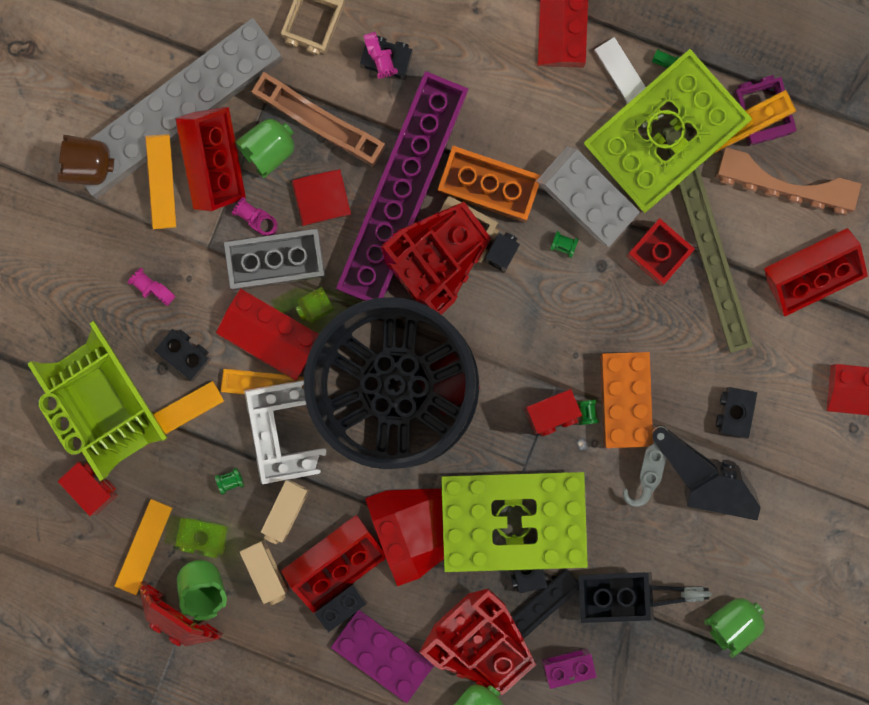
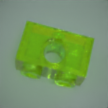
[295,287,335,324]
[175,517,229,558]

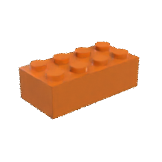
[438,146,541,223]
[600,352,653,448]

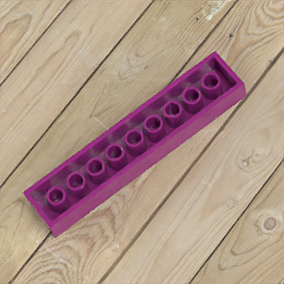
[336,71,469,301]

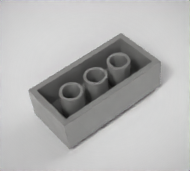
[536,146,640,247]
[224,229,326,291]

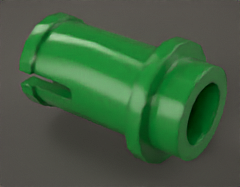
[651,49,679,68]

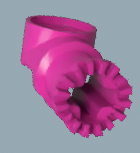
[363,31,398,79]
[232,197,278,236]
[127,267,176,306]

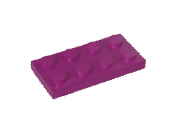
[331,610,434,703]

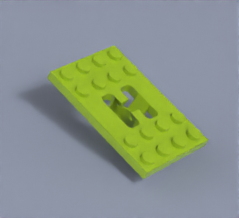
[584,49,752,213]
[442,472,588,572]

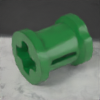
[550,231,579,258]
[577,400,600,425]
[215,467,245,495]

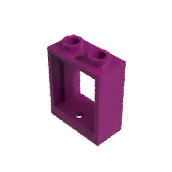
[733,75,797,147]
[541,648,597,689]

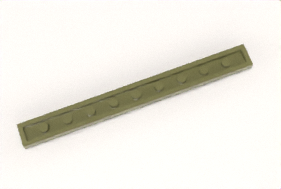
[662,124,753,353]

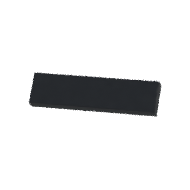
[512,568,579,639]

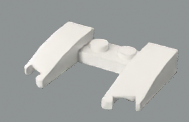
[244,381,326,484]

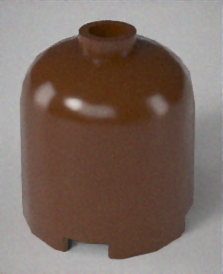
[58,135,115,185]

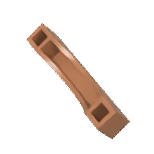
[252,72,386,168]
[715,147,862,216]

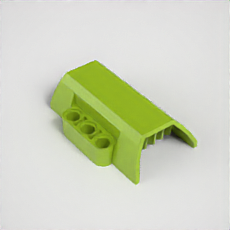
[28,321,168,481]

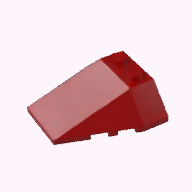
[381,202,491,315]
[365,488,444,586]
[139,582,223,647]
[420,588,536,695]

